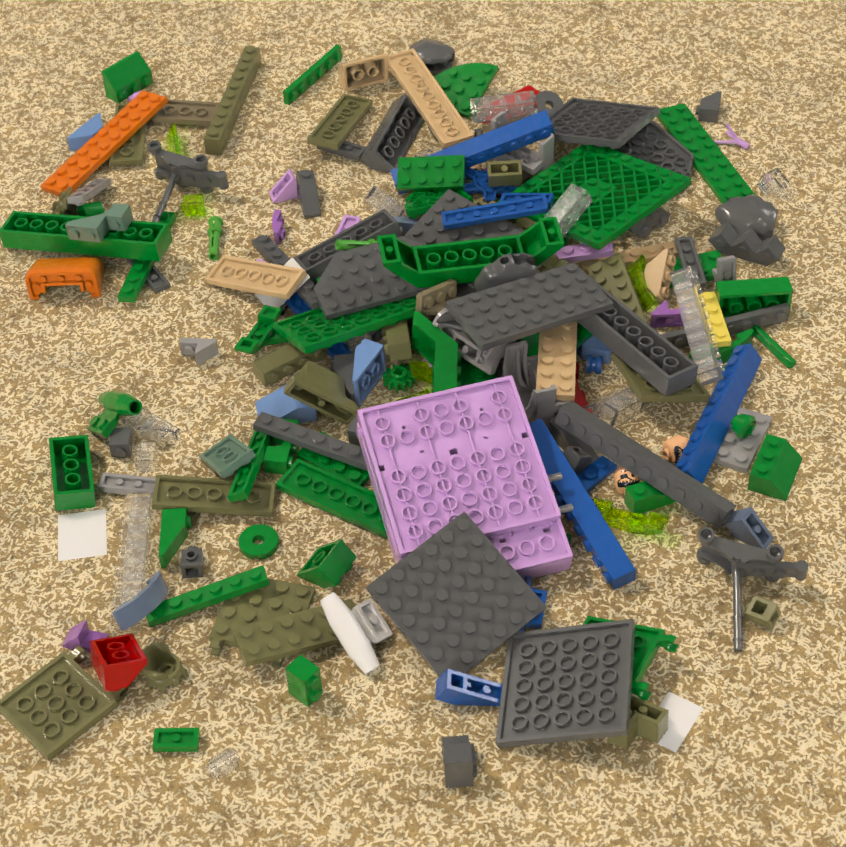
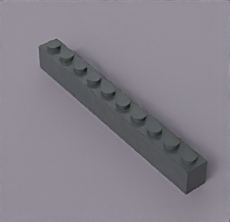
[554,401,737,529]

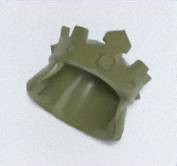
[141,642,189,692]

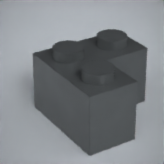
[628,207,671,239]
[441,735,477,788]

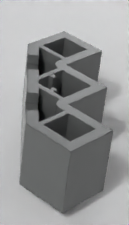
[708,222,786,266]

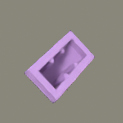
[269,169,298,203]

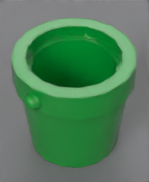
[78,201,104,217]

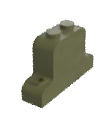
[284,361,358,425]

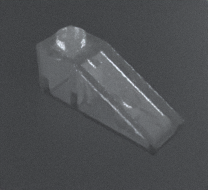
[122,408,182,444]

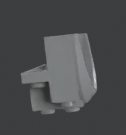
[490,111,555,182]
[503,340,570,425]

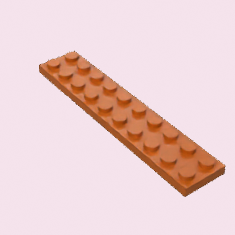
[40,90,168,196]

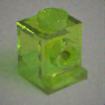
[180,193,206,217]

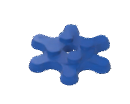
[463,161,518,204]

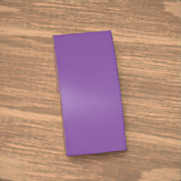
[272,209,286,245]

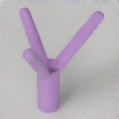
[714,124,750,150]

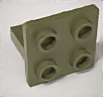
[51,186,78,216]

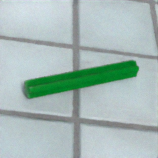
[752,325,796,368]

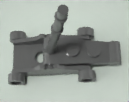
[148,140,229,222]
[697,527,808,652]

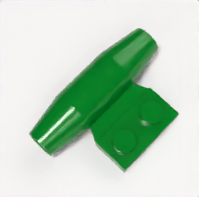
[87,390,142,438]

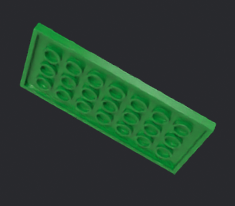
[272,295,417,354]

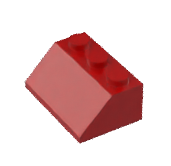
[90,633,148,692]

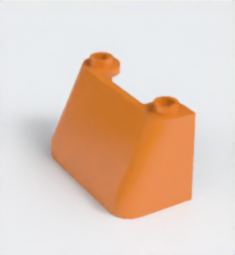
[25,257,105,300]

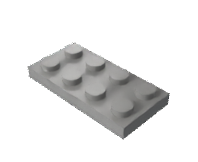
[713,407,772,474]

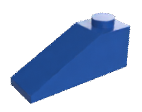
[435,669,503,706]

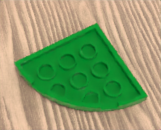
[434,63,499,119]
[405,189,473,218]

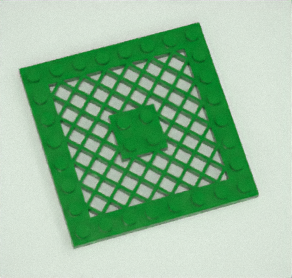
[497,145,691,250]

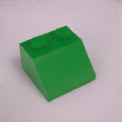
[297,539,357,589]

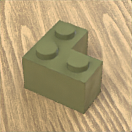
[607,696,669,750]

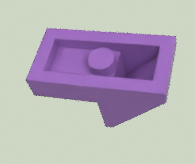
[650,300,688,328]
[62,621,110,653]

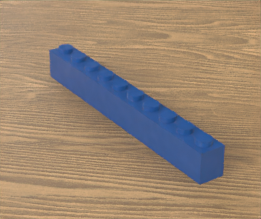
[390,110,555,194]
[676,343,762,484]
[529,418,636,590]

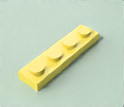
[696,291,732,347]

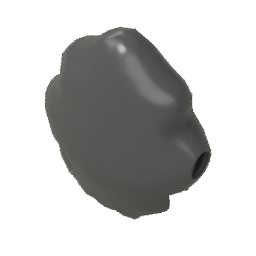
[409,38,455,75]
[715,195,778,241]
[474,253,538,292]

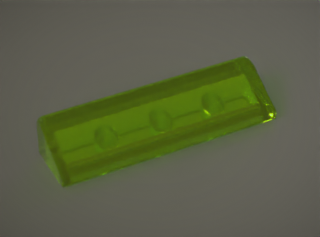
[166,123,181,155]

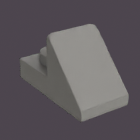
[712,255,736,282]
[179,337,219,366]

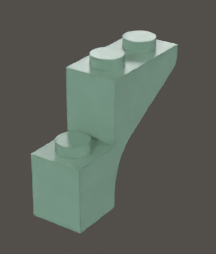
[65,203,133,243]

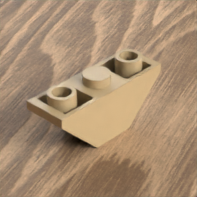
[643,248,676,303]

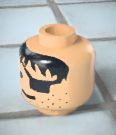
[662,435,689,463]
[614,467,641,496]

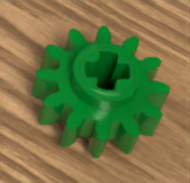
[383,363,416,393]

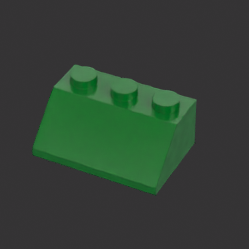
[101,51,153,103]
[747,434,802,501]

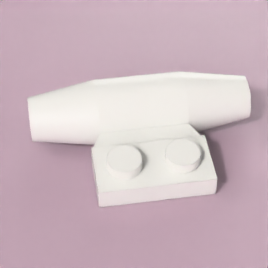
[320,592,393,675]

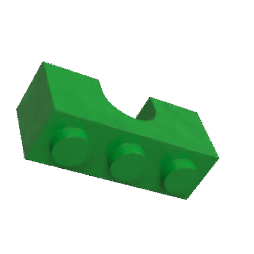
[263,418,299,475]

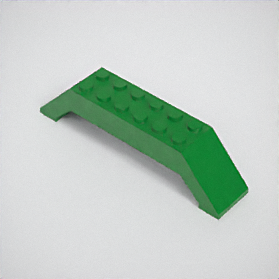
[377,216,565,288]
[411,311,461,393]

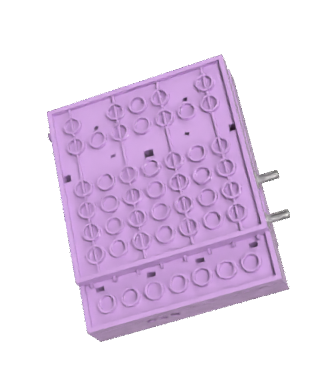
[357,375,574,580]

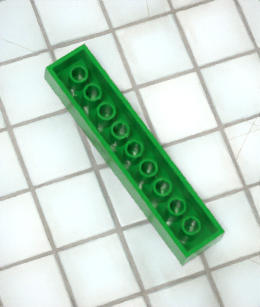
[0,211,173,261]

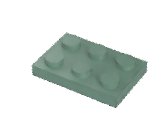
[199,434,256,478]

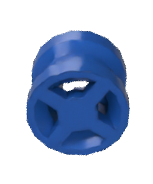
[586,355,602,374]

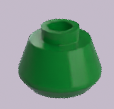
[731,414,756,439]

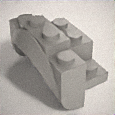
[432,308,516,375]

